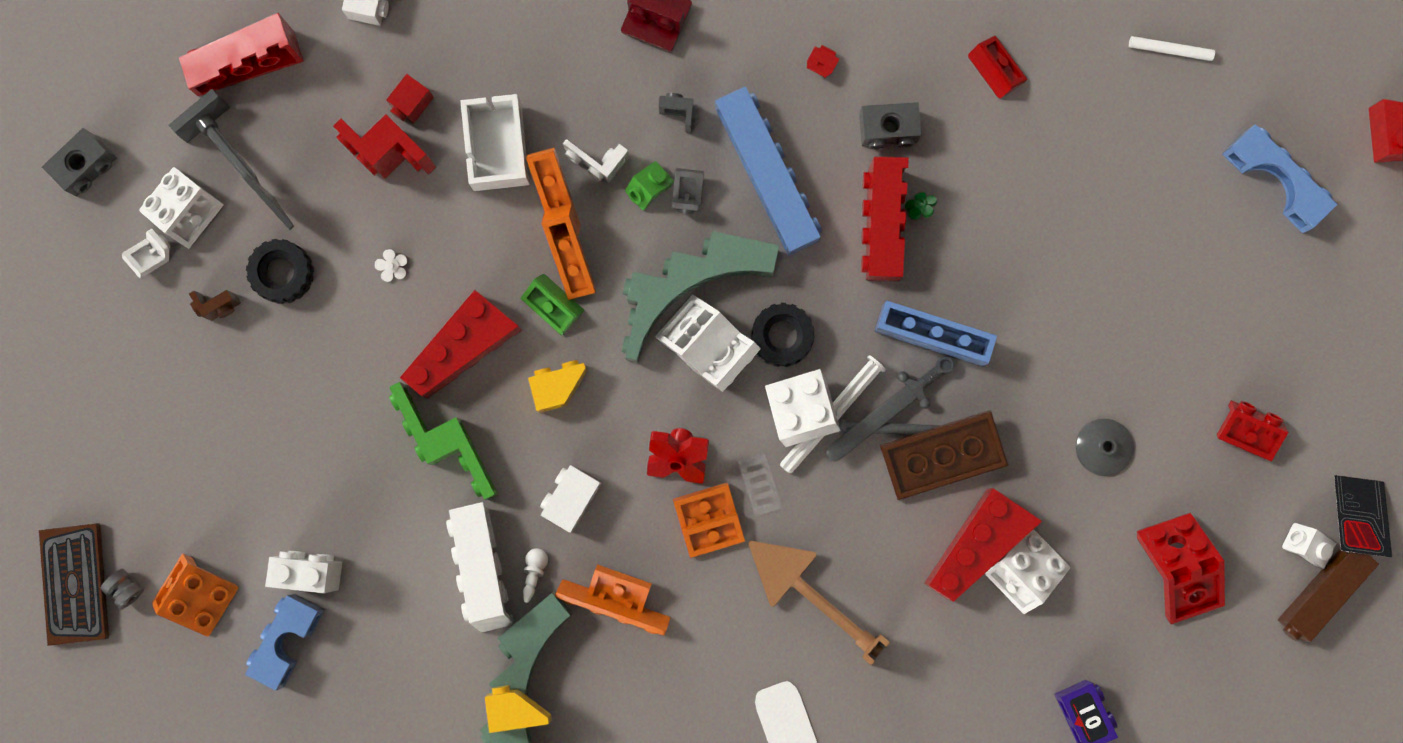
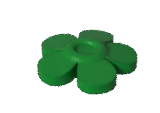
[905,192,937,220]

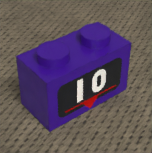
[1054,680,1118,743]

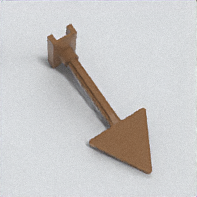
[748,541,890,666]

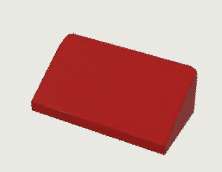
[968,36,1028,99]

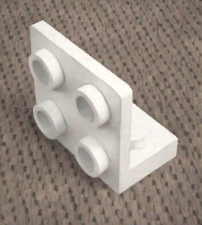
[139,167,224,249]
[985,529,1070,614]

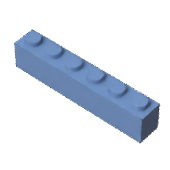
[715,86,822,257]

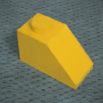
[485,685,552,733]

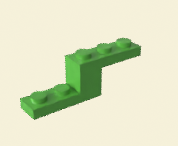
[389,382,499,500]

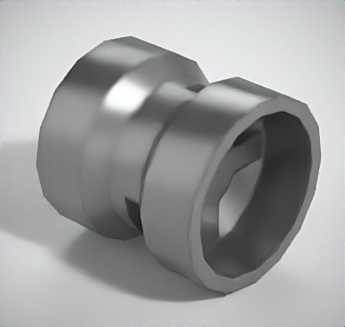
[100,569,144,610]

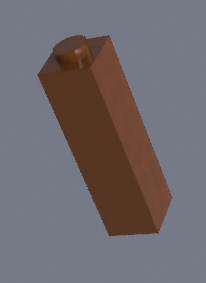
[1278,548,1379,642]

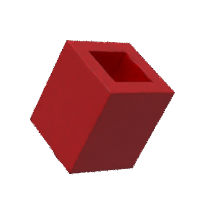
[386,74,434,124]

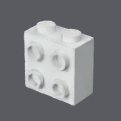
[265,551,342,593]

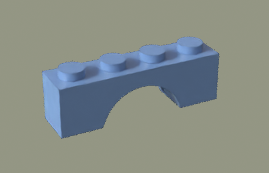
[1222,124,1338,233]

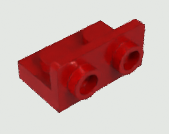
[1217,400,1289,462]

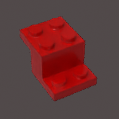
[333,114,436,179]

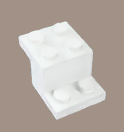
[655,294,761,392]

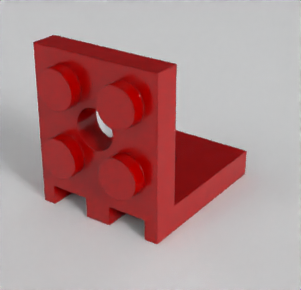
[1137,513,1225,624]

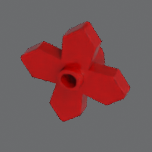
[647,428,709,484]

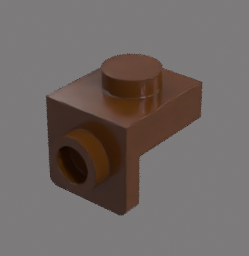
[189,290,241,321]

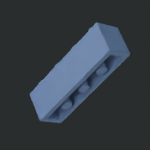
[874,300,997,367]

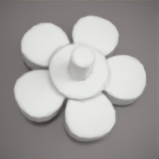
[375,249,407,282]

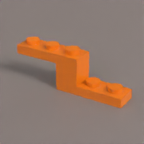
[526,147,596,300]

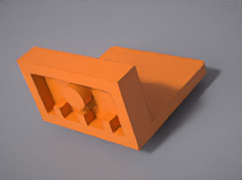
[152,553,238,637]

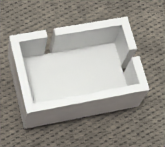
[460,94,530,191]

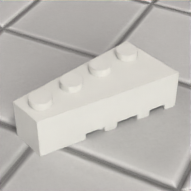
[446,502,514,633]

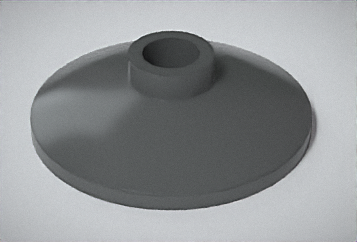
[1076,419,1133,476]

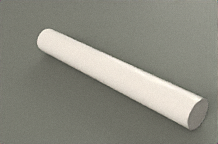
[1129,36,1215,61]

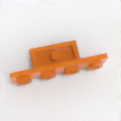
[555,564,670,635]

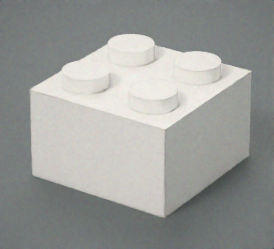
[765,369,841,447]

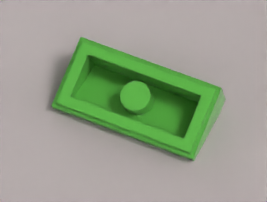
[520,274,584,336]

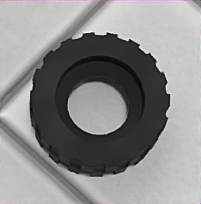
[246,239,314,304]
[751,303,815,367]

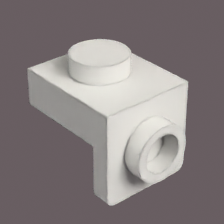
[122,229,170,279]
[1282,523,1337,569]

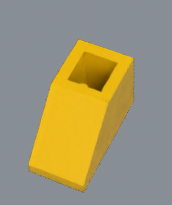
[528,360,587,413]

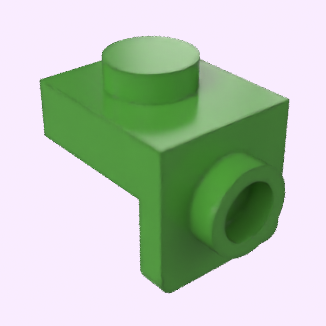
[625,161,674,210]

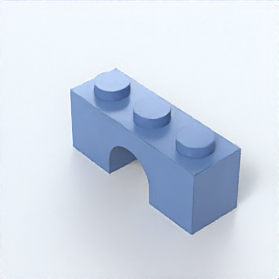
[245,594,325,691]

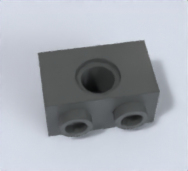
[859,102,921,149]
[42,128,117,197]

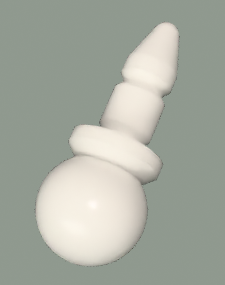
[523,548,548,603]

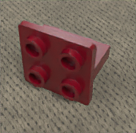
[621,0,692,52]

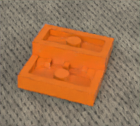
[673,483,745,558]

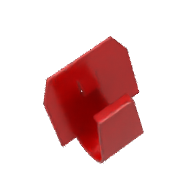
[807,45,839,78]

